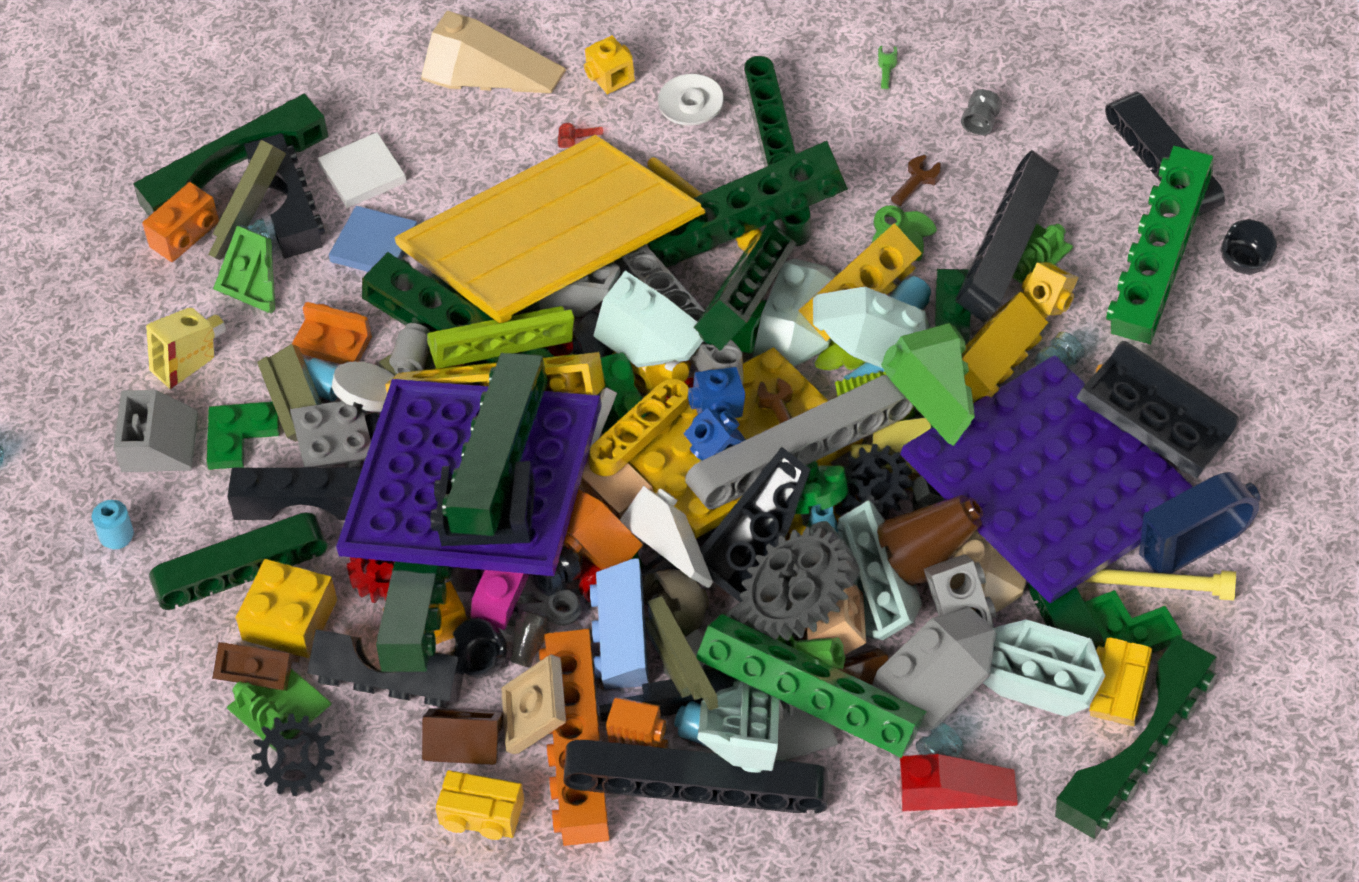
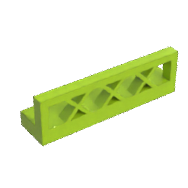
[427,306,574,369]

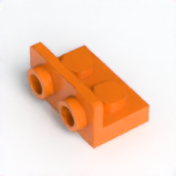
[292,302,372,364]

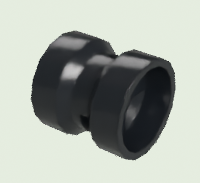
[530,546,582,596]

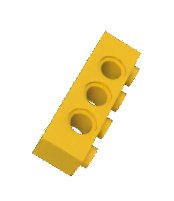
[798,223,922,341]

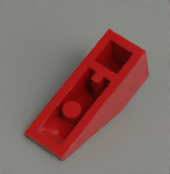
[900,754,1018,812]

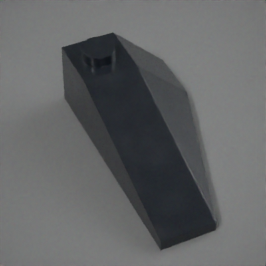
[700,447,811,603]

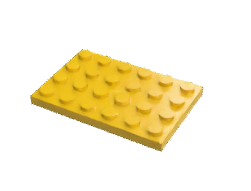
[618,347,863,539]

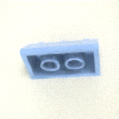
[590,559,649,689]

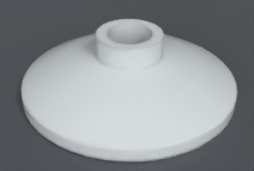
[658,74,724,125]

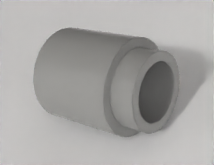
[389,323,430,374]

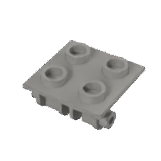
[290,401,371,468]
[775,700,838,761]

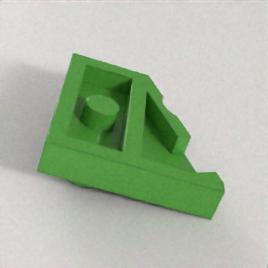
[213,226,275,313]

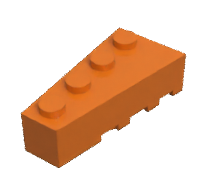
[563,489,643,570]

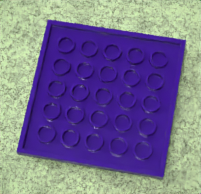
[900,355,1193,603]
[336,379,602,576]

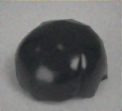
[1221,219,1277,275]
[451,617,507,679]

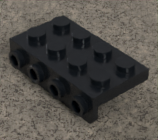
[1077,341,1240,479]

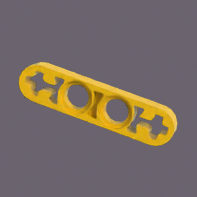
[588,379,689,477]

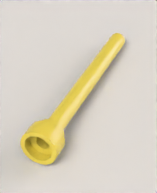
[1084,569,1236,601]

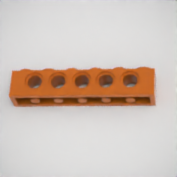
[539,629,610,846]

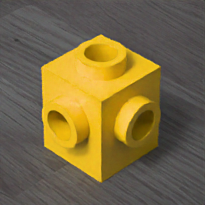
[584,35,635,94]
[1022,262,1079,318]

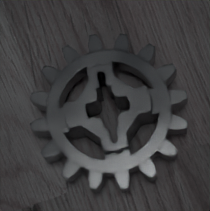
[841,444,914,520]
[251,713,335,797]

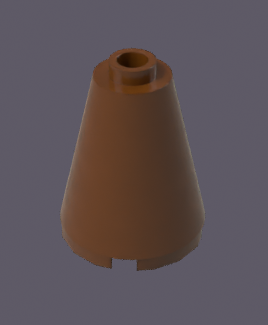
[877,495,983,586]

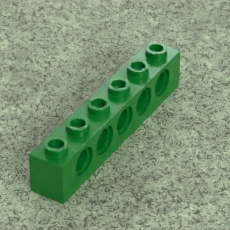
[1106,146,1213,345]
[696,614,927,758]

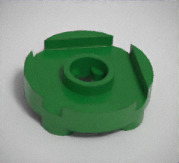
[795,461,848,514]

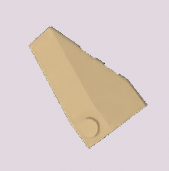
[421,11,566,93]

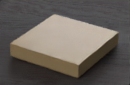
[501,654,566,754]

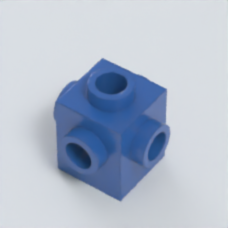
[688,367,745,418]
[683,408,746,461]

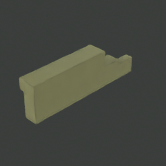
[208,140,286,260]
[257,344,332,467]
[645,596,718,711]

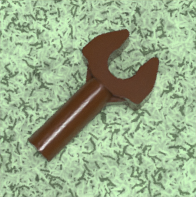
[891,155,941,206]
[756,378,793,424]

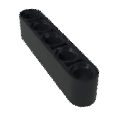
[1105,91,1225,217]

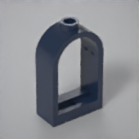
[1139,472,1261,574]

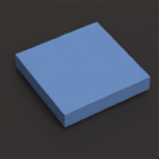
[329,206,418,272]

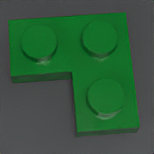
[206,402,280,470]
[1084,590,1183,653]

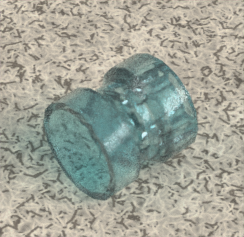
[1035,331,1084,368]

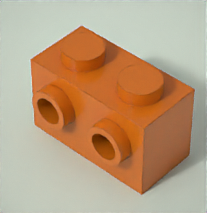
[142,182,219,263]

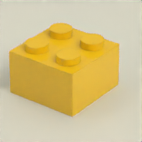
[235,559,337,658]

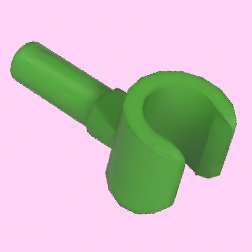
[878,46,898,89]

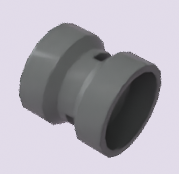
[961,89,1002,136]

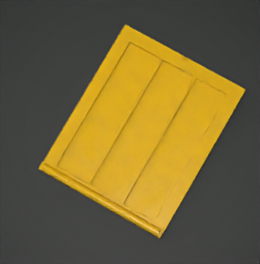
[394,135,705,324]

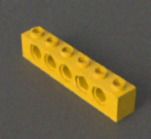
[385,352,605,395]

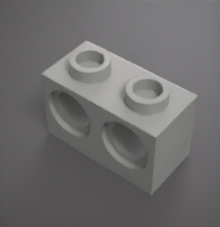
[924,554,997,628]

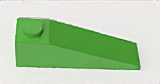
[881,323,975,446]

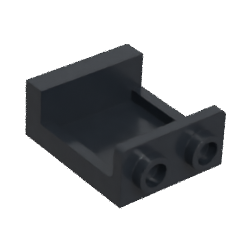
[431,461,536,546]

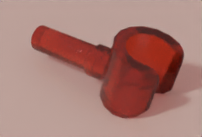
[558,123,603,148]

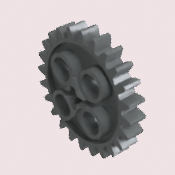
[740,527,856,641]

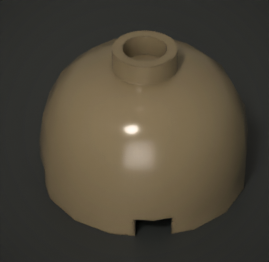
[643,569,709,636]

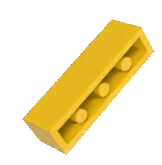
[961,292,1048,403]

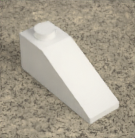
[620,486,713,588]

